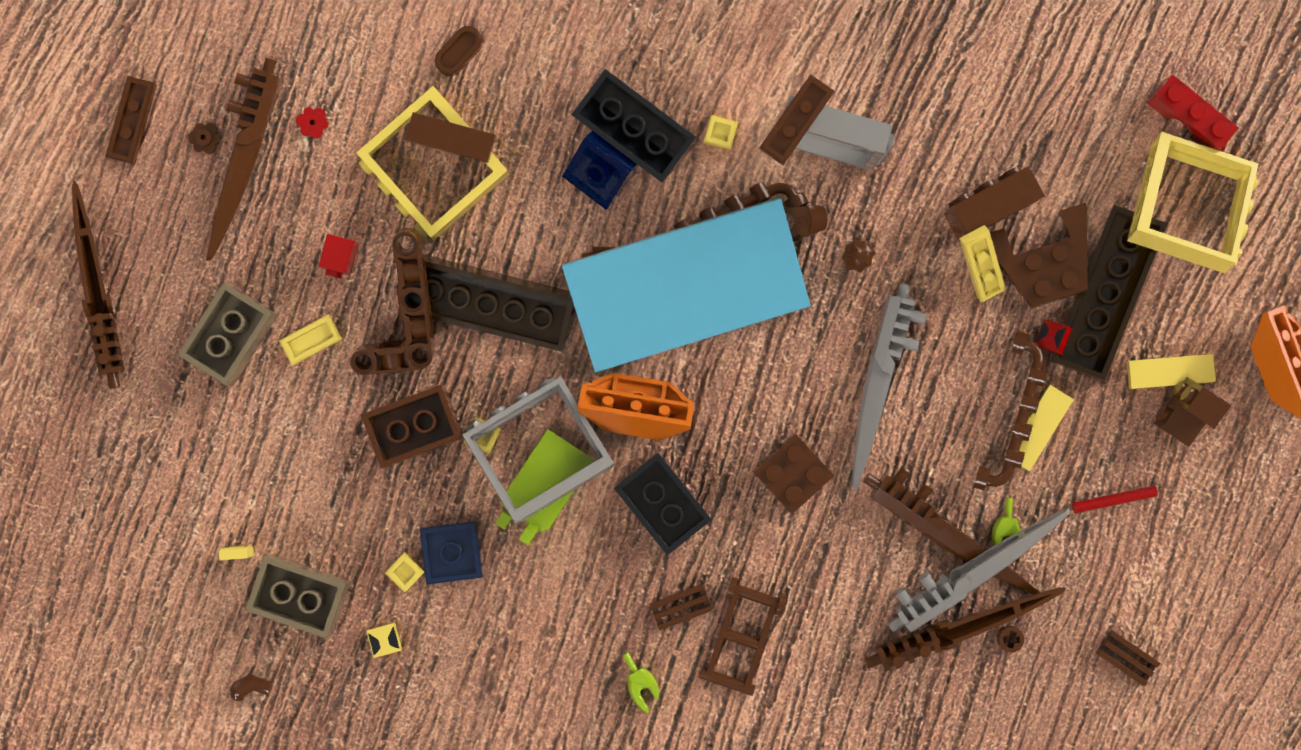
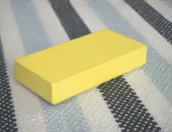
[279,314,343,366]

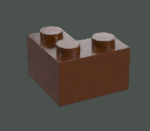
[1154,377,1232,447]

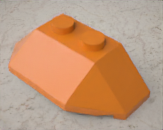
[1251,305,1301,419]
[577,373,694,440]

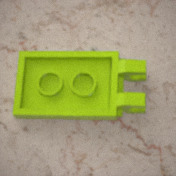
[495,429,595,545]

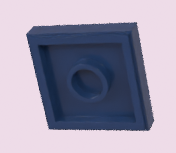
[419,521,483,585]

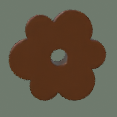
[188,123,221,154]

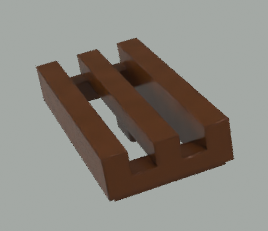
[650,584,713,631]
[1096,630,1161,687]

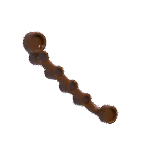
[673,182,809,229]
[973,331,1048,491]

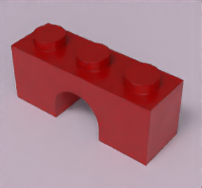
[1146,74,1239,151]

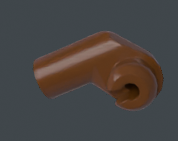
[230,675,273,701]

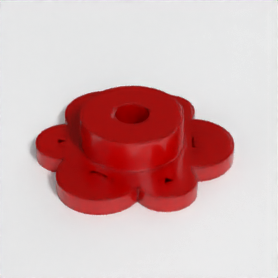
[296,107,329,139]

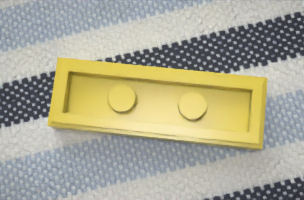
[959,225,1006,303]
[1126,354,1216,389]
[1004,385,1074,471]

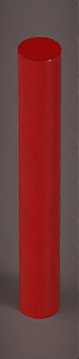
[1072,486,1158,514]

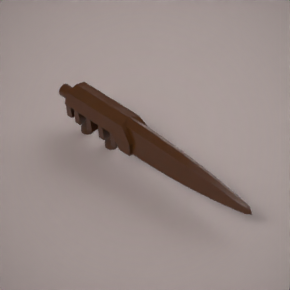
[206,58,280,261]
[72,181,125,389]
[863,467,1040,595]
[864,587,1066,672]

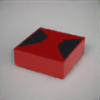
[1035,319,1072,355]

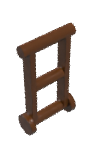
[698,576,786,696]

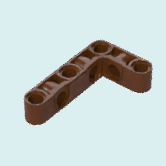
[350,228,435,375]

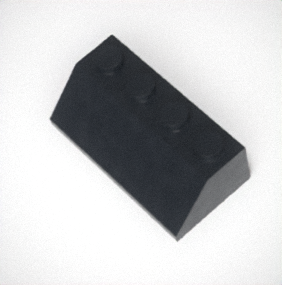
[571,69,697,183]

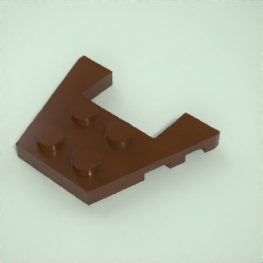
[990,203,1088,309]

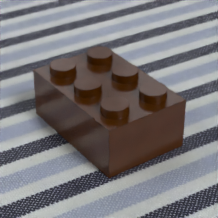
[944,166,1045,243]
[361,385,464,469]

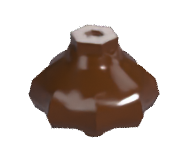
[842,238,875,273]

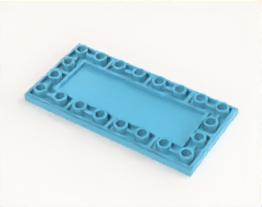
[562,197,811,373]

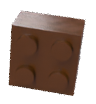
[752,434,834,514]

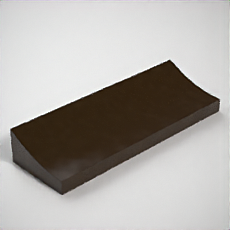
[1051,205,1168,384]
[398,254,574,352]

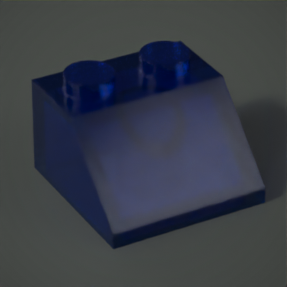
[562,131,639,210]

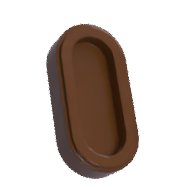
[435,26,483,76]

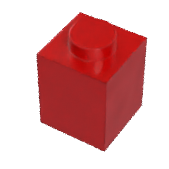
[318,234,359,279]

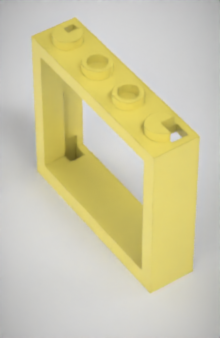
[357,86,510,240]
[1127,132,1259,273]

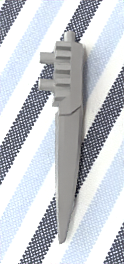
[852,283,927,491]
[887,508,1070,633]

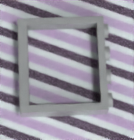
[783,96,895,171]
[462,377,614,525]

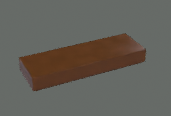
[759,74,835,166]
[105,76,157,165]
[405,112,496,163]

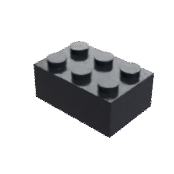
[614,452,712,556]

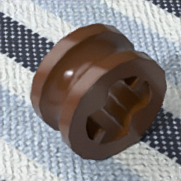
[996,625,1024,652]

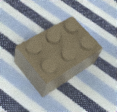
[178,282,278,386]
[245,554,351,639]

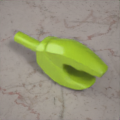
[992,498,1021,546]
[622,652,659,714]

